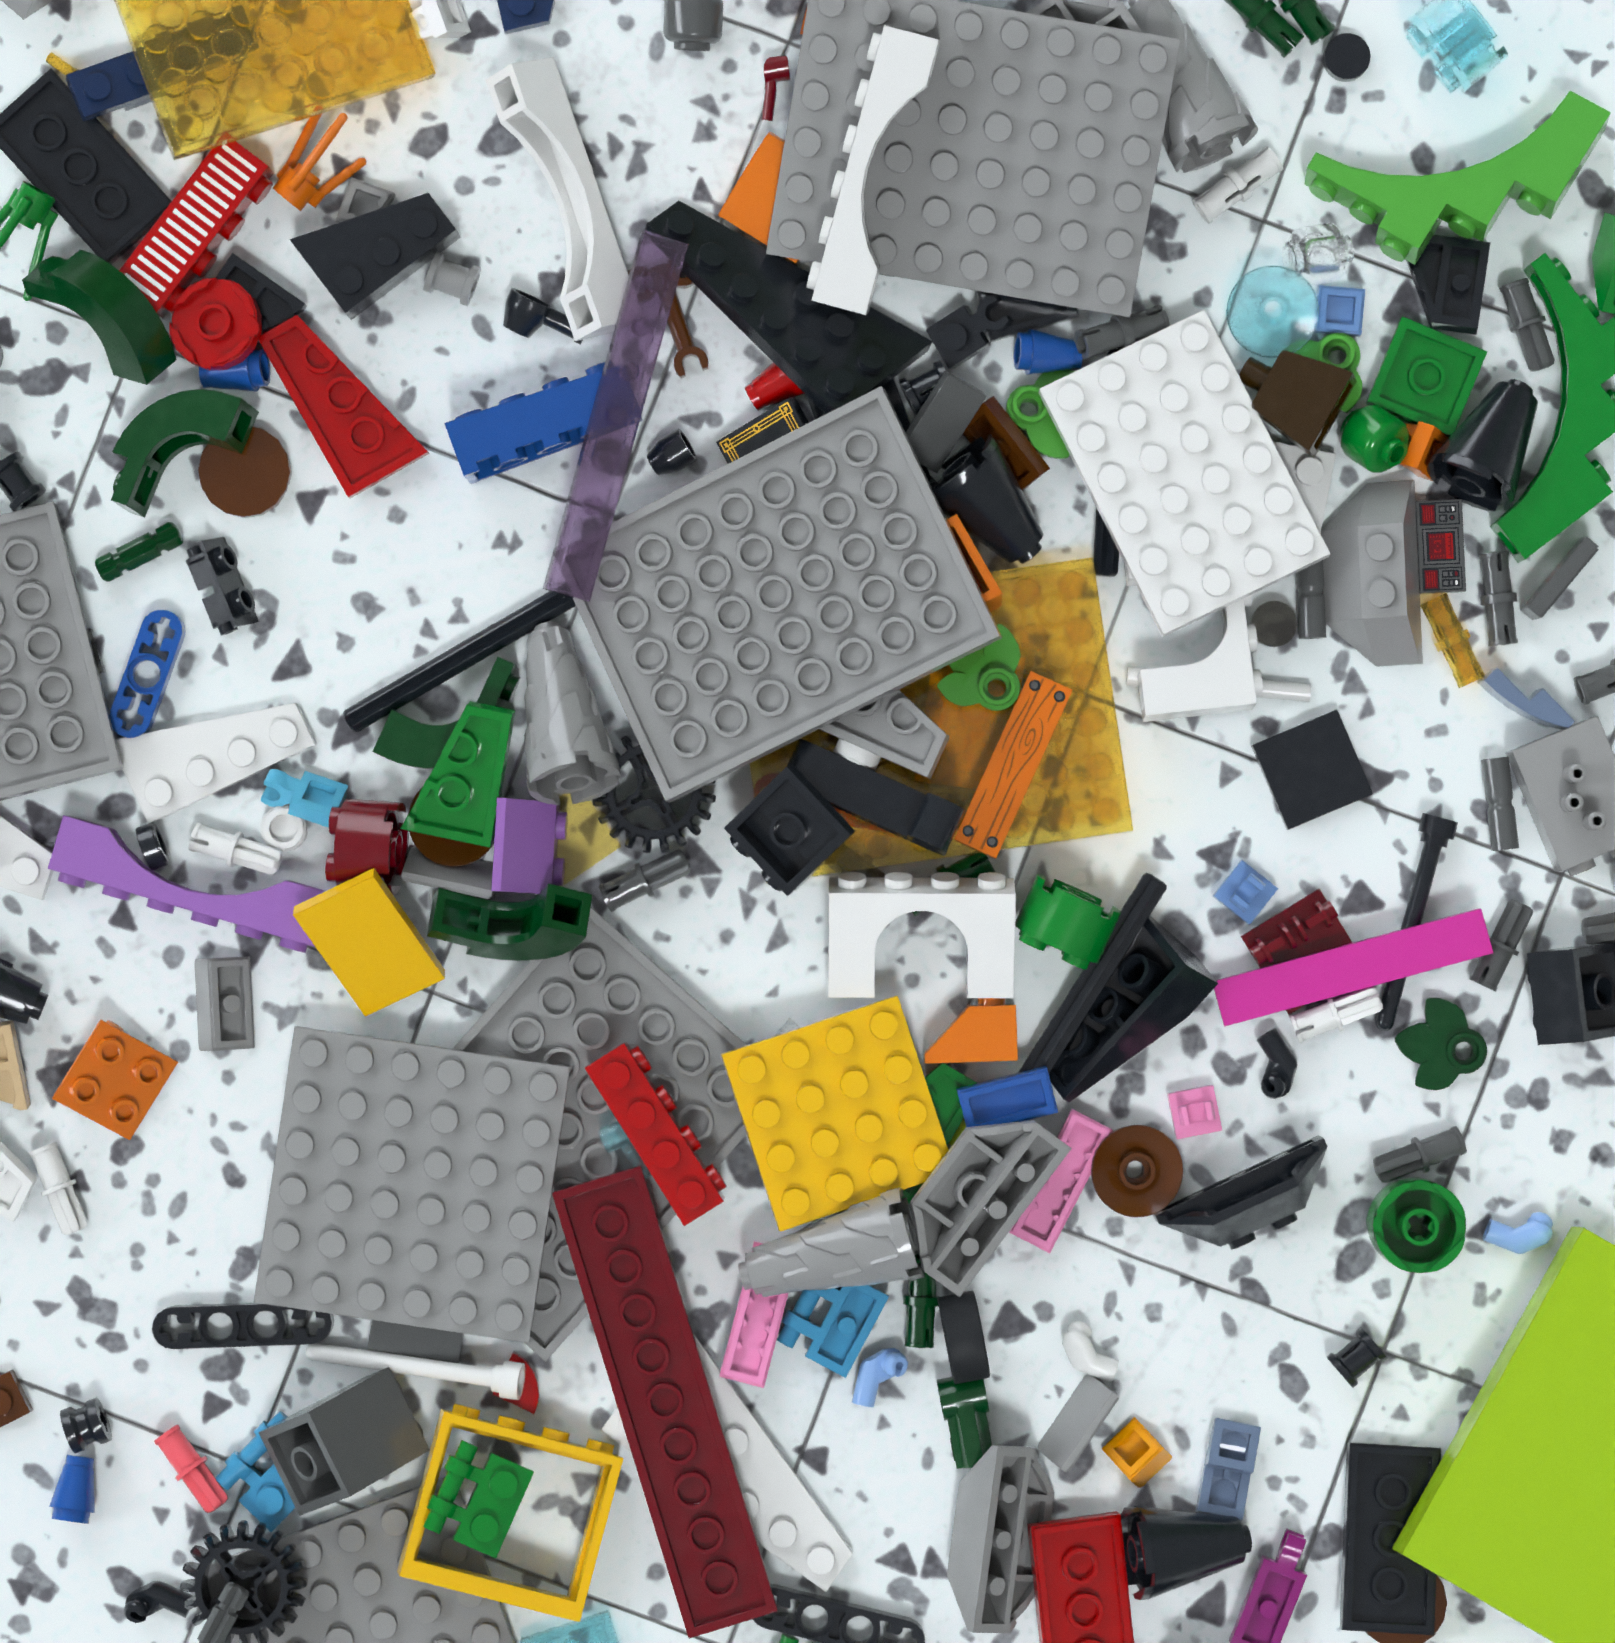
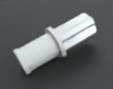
[188,822,282,875]
[1289,986,1383,1043]
[29,1142,88,1235]

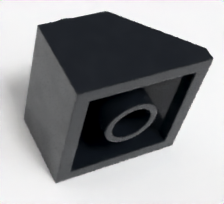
[1527,942,1615,1045]

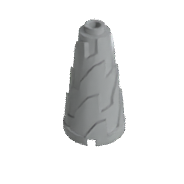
[1128,0,1258,173]
[524,622,621,805]
[738,1187,925,1297]

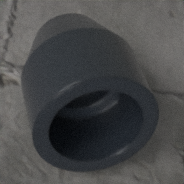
[647,429,697,475]

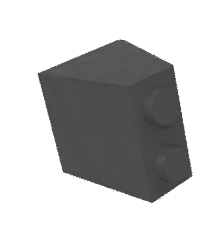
[258,1367,430,1516]

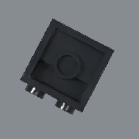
[724,763,856,896]

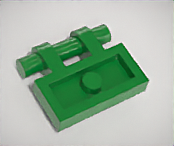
[423,1440,534,1558]

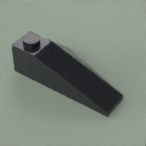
[1049,916,1218,1102]

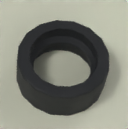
[938,1291,990,1384]

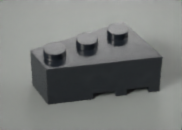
[289,193,461,320]

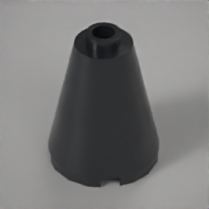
[1427,379,1538,512]
[928,434,1044,564]
[1121,1506,1252,1600]

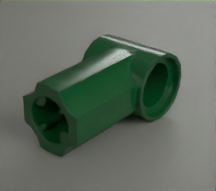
[936,1377,992,1469]

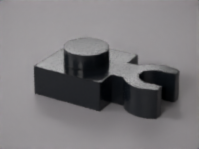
[926,295,1014,369]

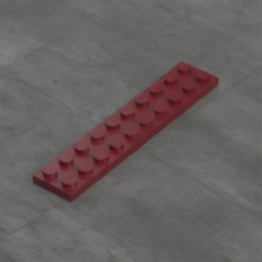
[552,1165,778,1639]

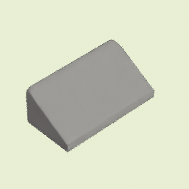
[401,846,496,899]
[194,956,255,1051]
[1038,1374,1119,1472]

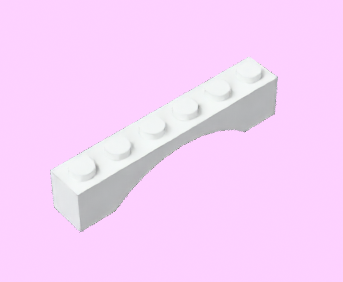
[806,25,941,315]
[486,57,643,341]

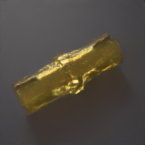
[1420,593,1485,688]

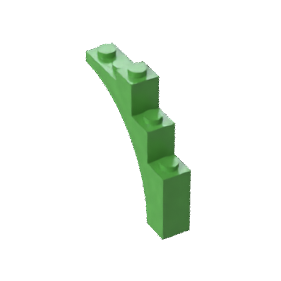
[1304,91,1611,265]

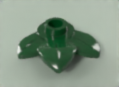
[1395,998,1487,1090]

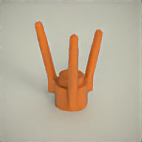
[273,107,367,211]

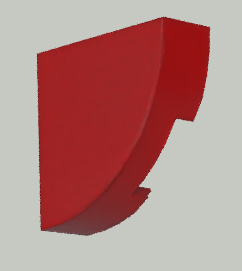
[493,1351,540,1414]

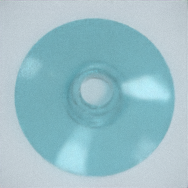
[1226,265,1319,358]

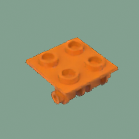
[52,1019,178,1140]

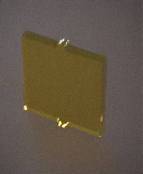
[557,794,621,887]

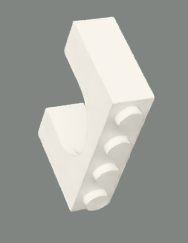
[1124,563,1263,722]
[828,872,1016,998]

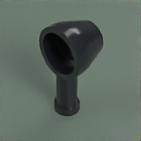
[503,288,583,345]

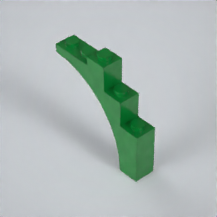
[1490,253,1615,563]

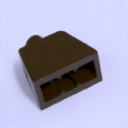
[1239,350,1357,458]

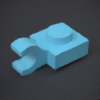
[261,769,349,828]

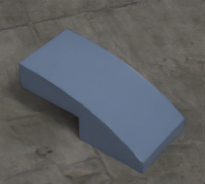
[1477,668,1575,729]
[1195,1418,1261,1522]

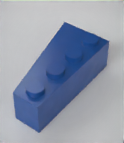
[444,361,643,484]

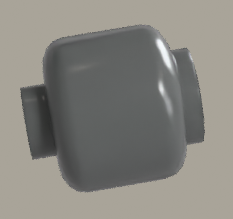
[663,0,723,51]

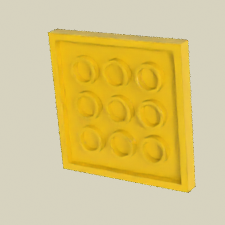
[721,995,948,1232]

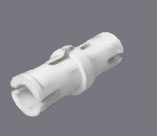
[1192,146,1283,224]

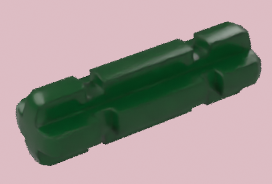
[95,522,183,582]

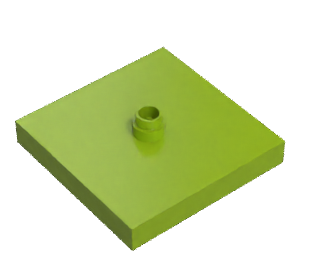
[1392,1226,1615,1643]

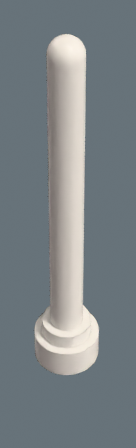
[306,1343,525,1400]

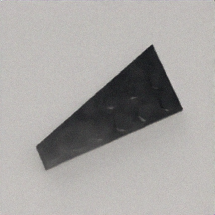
[643,201,932,414]

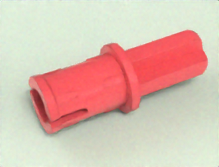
[154,1424,228,1513]

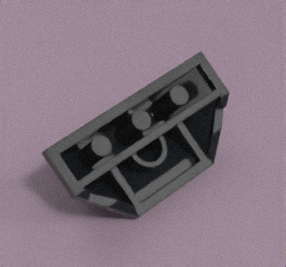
[1153,1135,1328,1250]

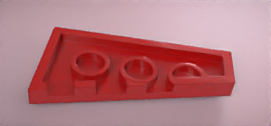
[259,315,430,499]

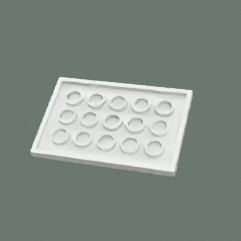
[1038,309,1330,637]

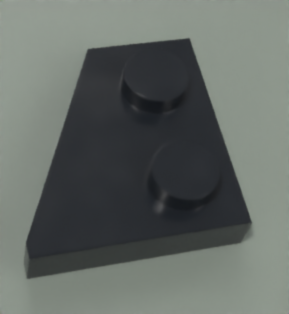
[1407,235,1491,335]

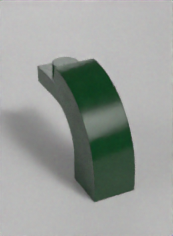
[22,249,177,385]
[111,389,259,518]
[372,657,521,769]
[427,883,592,961]

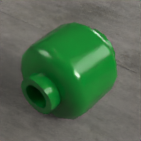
[1340,405,1409,473]

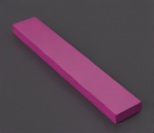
[1214,908,1493,1027]

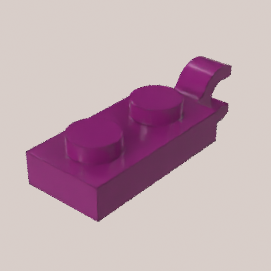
[1229,1528,1307,1643]

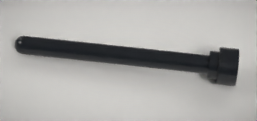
[1376,813,1458,1031]

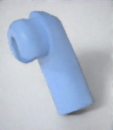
[1483,1212,1553,1254]
[852,1348,908,1407]

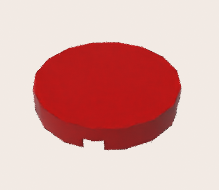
[169,278,262,371]

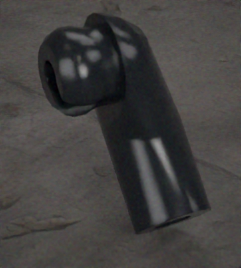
[1256,1028,1298,1099]

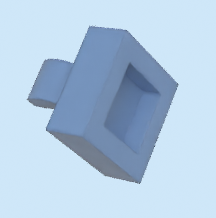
[1213,860,1278,925]

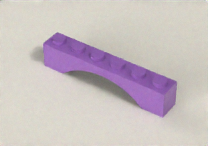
[48,815,325,953]

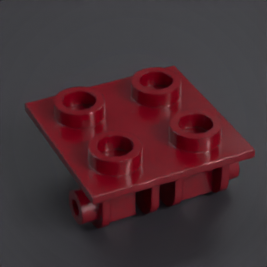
[1240,889,1353,1015]

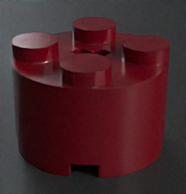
[325,799,409,895]

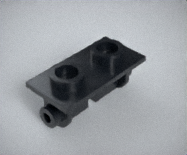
[186,537,259,636]

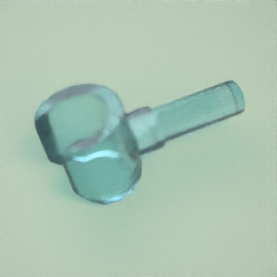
[599,1122,651,1178]

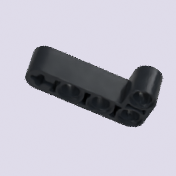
[787,739,965,856]

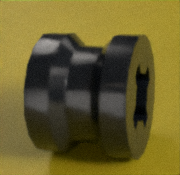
[60,1397,112,1454]

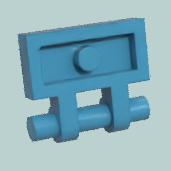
[777,1285,889,1378]
[216,1411,295,1532]

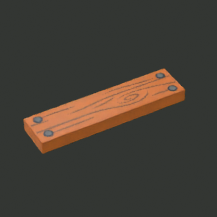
[954,671,1073,859]

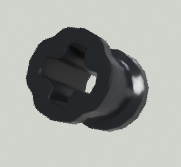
[898,360,946,416]
[0,452,46,512]
[1327,1327,1388,1388]

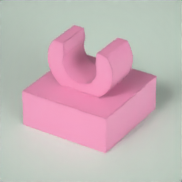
[1167,1085,1222,1139]

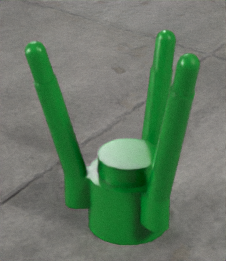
[0,181,59,301]

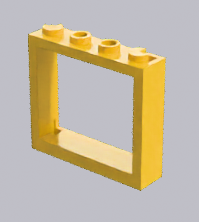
[397,1403,624,1622]

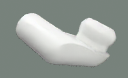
[1062,1321,1119,1382]

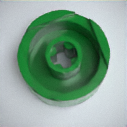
[1015,874,1121,970]
[1366,1176,1466,1273]

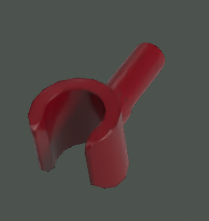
[761,56,790,121]

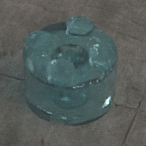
[1405,0,1509,94]

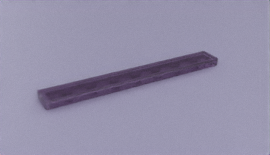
[543,230,688,602]

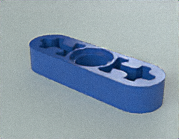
[110,610,186,738]

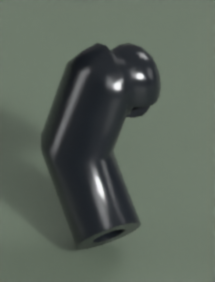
[124,1581,193,1623]

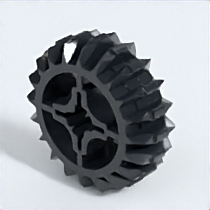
[592,736,716,853]
[180,1520,308,1643]

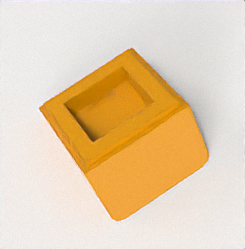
[1102,1417,1172,1488]

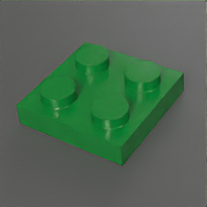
[1365,316,1488,437]

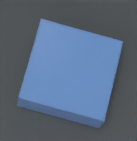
[1314,285,1365,337]

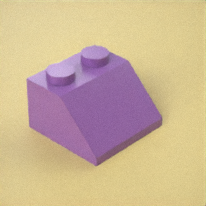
[491,797,568,894]

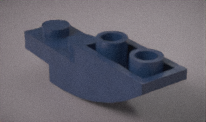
[66,9,258,122]

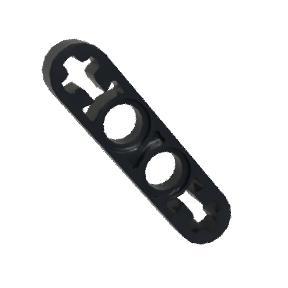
[152,1303,334,1349]
[753,1584,925,1643]

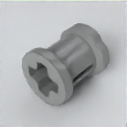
[423,252,481,306]

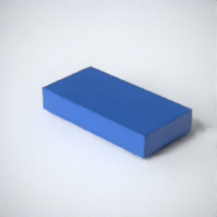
[956,1066,1058,1127]

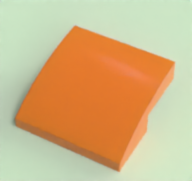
[718,132,799,263]

